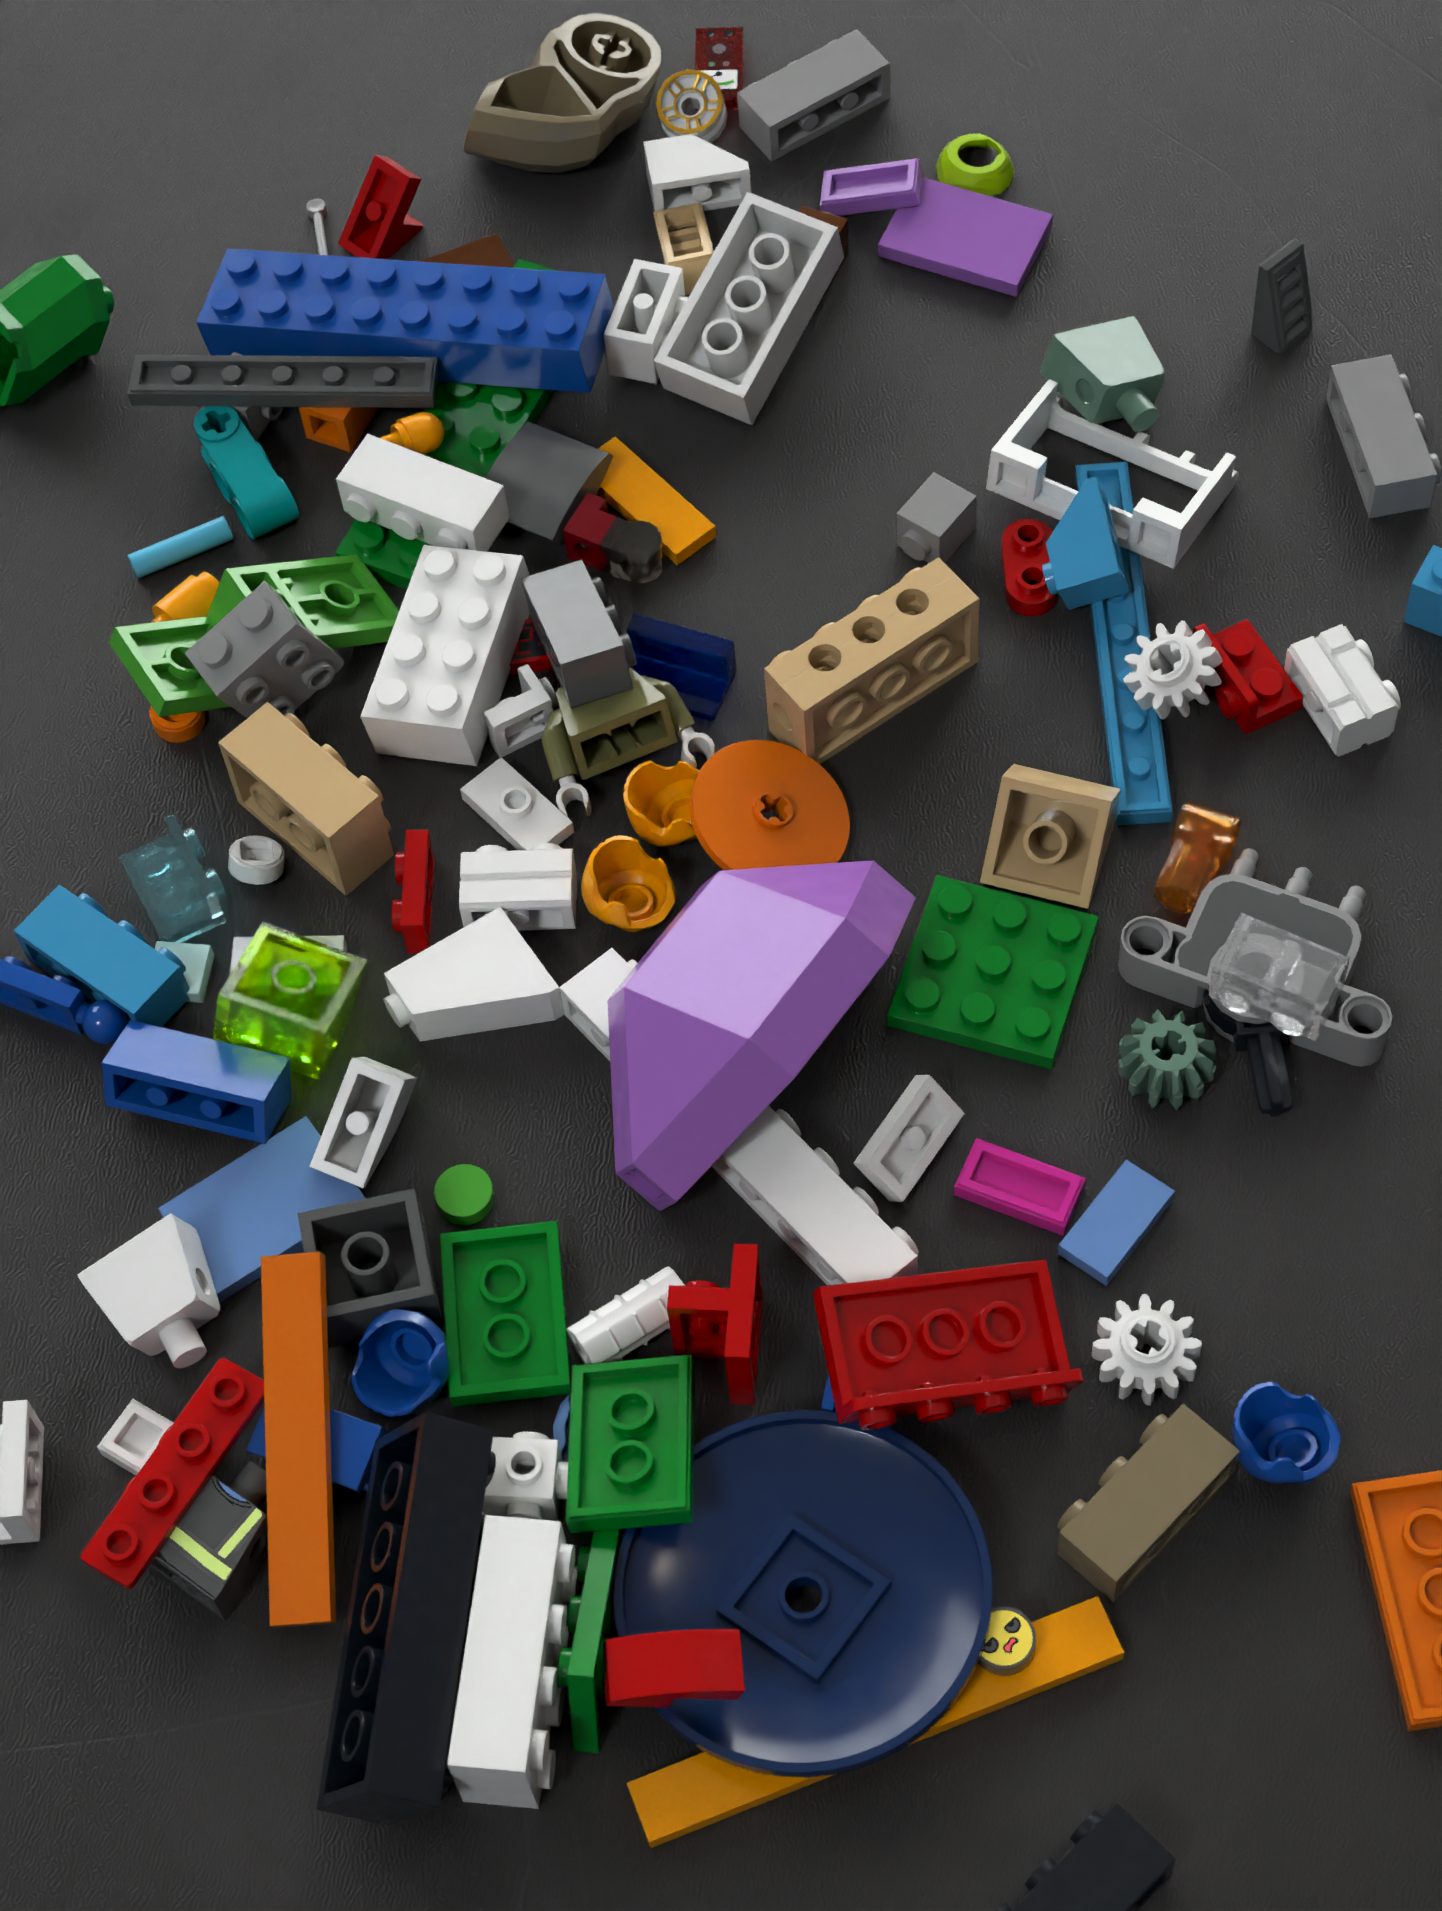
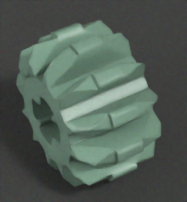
[1118,1009,1217,1110]

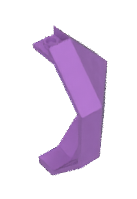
[607,860,916,1212]

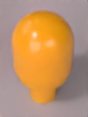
[380,412,444,455]

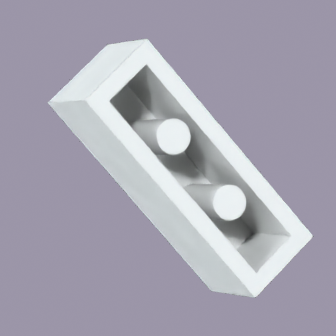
[336,434,509,552]

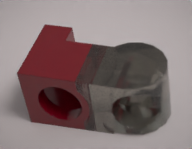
[563,492,665,583]

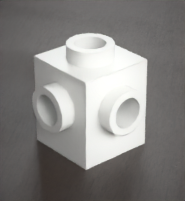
[483,1431,568,1520]

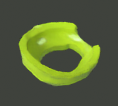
[936,134,1014,196]

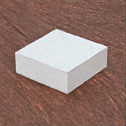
[97,1399,173,1475]

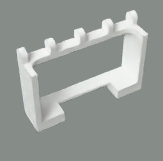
[986,379,1239,569]

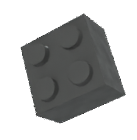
[298,1188,443,1348]

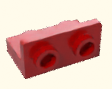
[1193,619,1304,735]

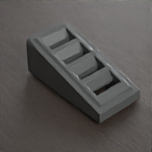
[1251,238,1312,353]

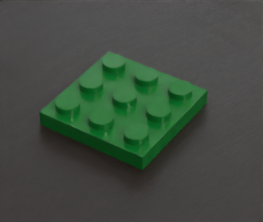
[887,875,1099,1070]

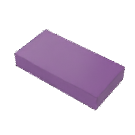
[820,158,923,216]

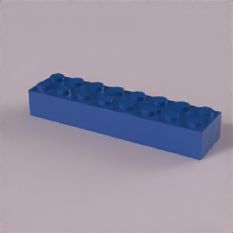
[196,249,614,393]

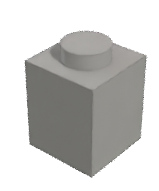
[897,472,977,563]

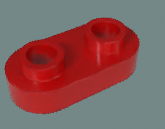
[1001,519,1058,616]

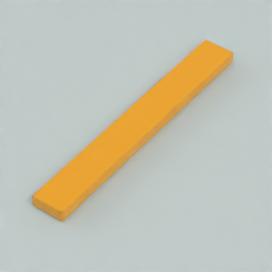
[627,1596,1124,1848]

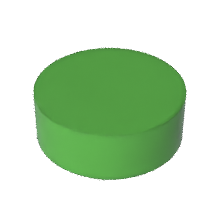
[434,1164,495,1225]

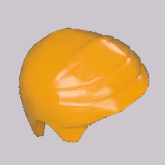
[623,761,700,846]
[581,835,675,932]

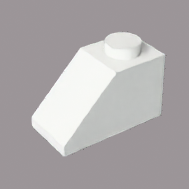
[644,134,751,212]
[309,1057,417,1188]

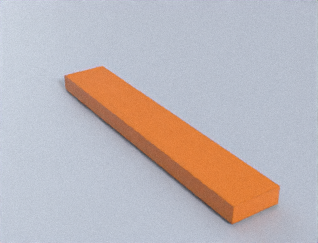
[261,1251,336,1628]

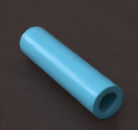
[127,516,234,579]

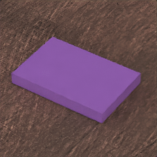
[878,177,1053,297]

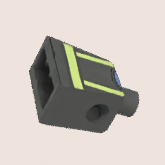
[150,1461,268,1621]

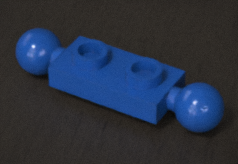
[0,956,128,1044]

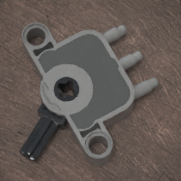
[1118,848,1392,1117]

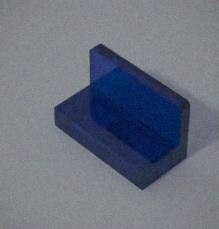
[626,613,737,721]

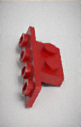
[81,1358,264,1589]

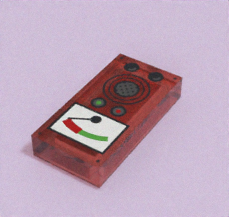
[695,27,744,110]

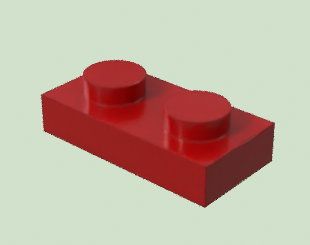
[392,829,435,954]

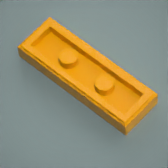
[598,436,717,566]

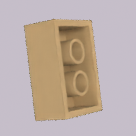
[218,702,394,896]

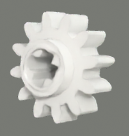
[1123,621,1223,719]
[1092,1294,1202,1405]

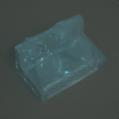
[119,814,227,943]

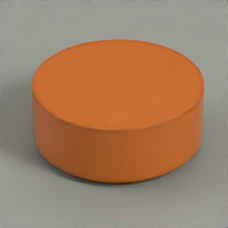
[149,706,206,743]

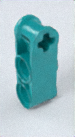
[193,406,300,540]

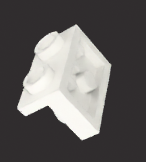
[0,1400,44,1545]

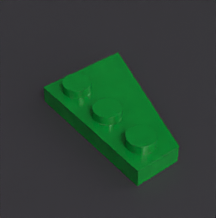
[558,1529,622,1753]

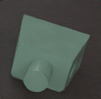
[1040,316,1165,432]

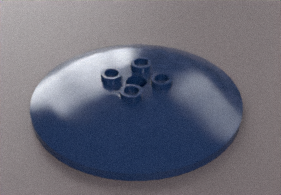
[613,1410,993,1777]

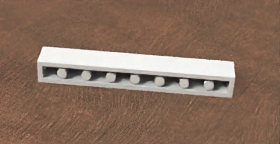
[559,948,919,1286]

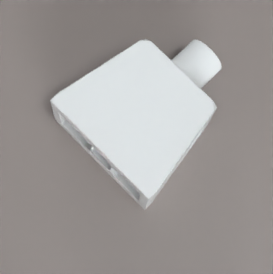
[77,1213,220,1368]

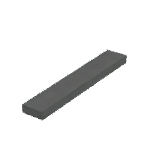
[127,355,439,408]

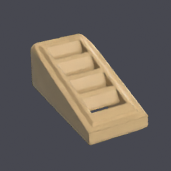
[653,202,714,295]

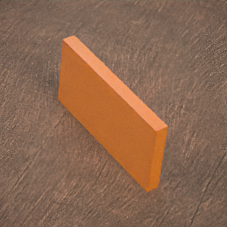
[1350,1470,1442,1731]

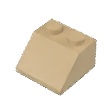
[980,764,1121,909]

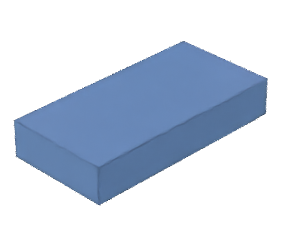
[1058,1159,1175,1286]

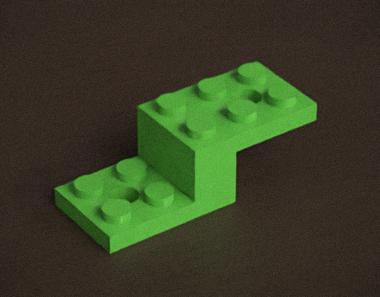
[109,554,399,717]

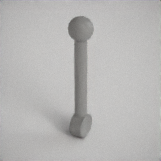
[306,199,328,255]

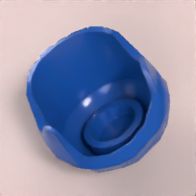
[351,1309,450,1417]
[1233,1382,1341,1484]

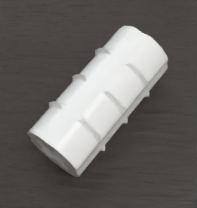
[566,1266,684,1364]

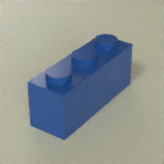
[102,1020,292,1144]

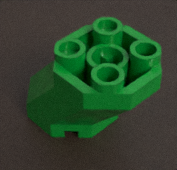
[0,254,114,408]

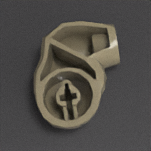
[464,13,661,173]

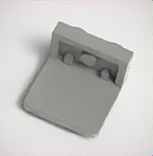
[185,581,344,718]

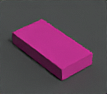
[954,1138,1086,1236]

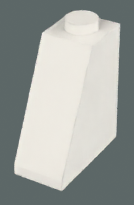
[383,907,564,1041]

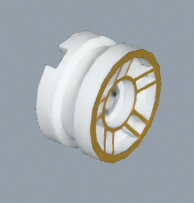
[656,70,727,143]

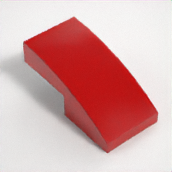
[602,1629,745,1708]

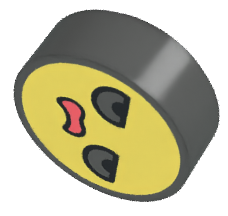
[978,1607,1036,1676]

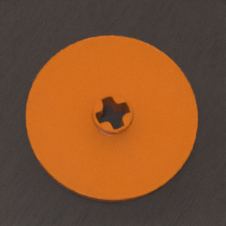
[689,740,850,870]

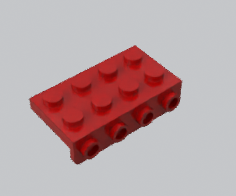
[813,1260,1084,1430]

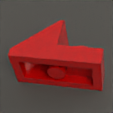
[338,155,424,259]

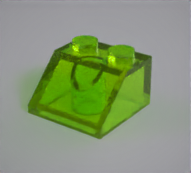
[213,922,367,1080]

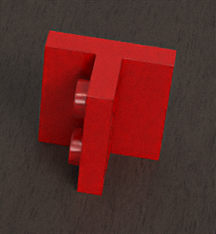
[667,1243,763,1405]

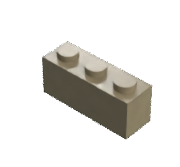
[1057,1404,1240,1603]

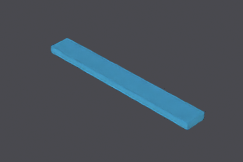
[1075,462,1173,826]

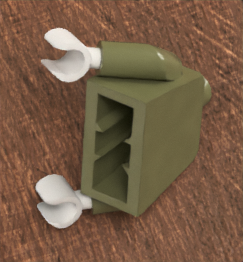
[542,667,714,817]

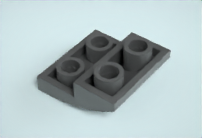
[485,421,613,546]

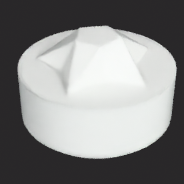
[228,835,284,885]

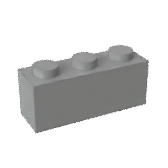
[737,29,890,162]
[1326,354,1441,519]

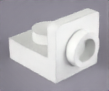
[484,664,559,757]

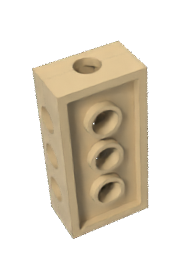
[764,557,979,764]

